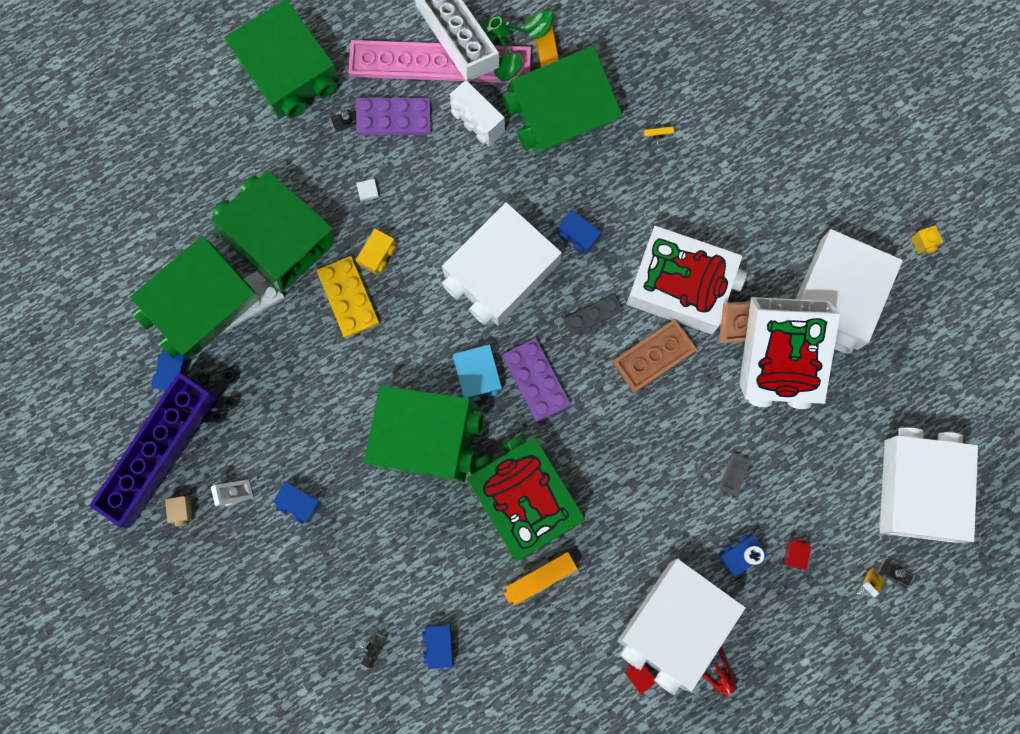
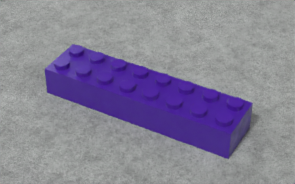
[89,372,218,528]

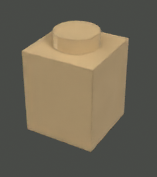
[165,496,193,527]

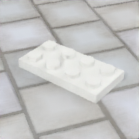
[218,271,285,336]

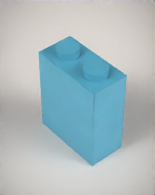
[452,344,502,402]

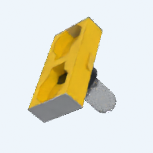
[641,126,674,152]
[856,568,885,597]

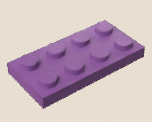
[356,98,431,135]
[502,338,571,423]

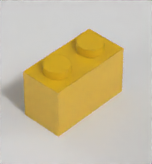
[356,229,397,275]

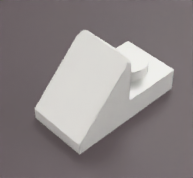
[211,479,253,506]

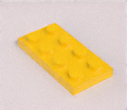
[316,256,380,338]

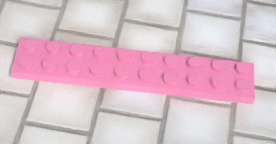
[348,40,531,83]

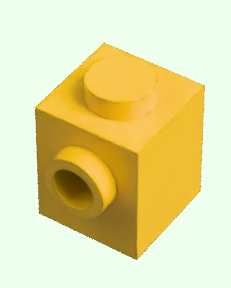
[911,225,943,255]

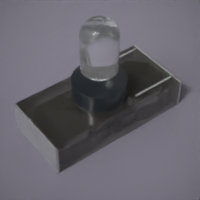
[330,108,357,132]
[877,558,915,589]
[355,634,388,669]

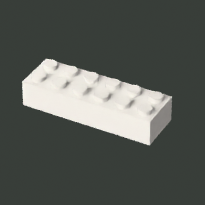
[415,0,499,82]

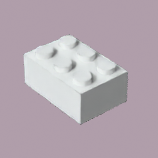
[450,80,505,146]

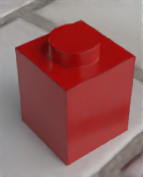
[783,538,812,570]
[625,664,656,695]

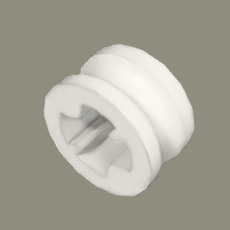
[744,546,764,565]

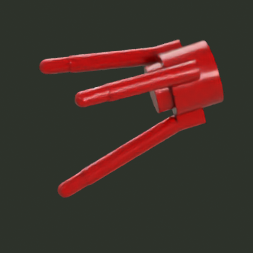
[702,647,737,696]

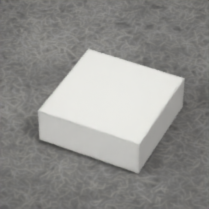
[356,179,379,202]

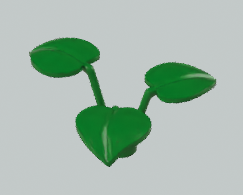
[478,10,553,82]

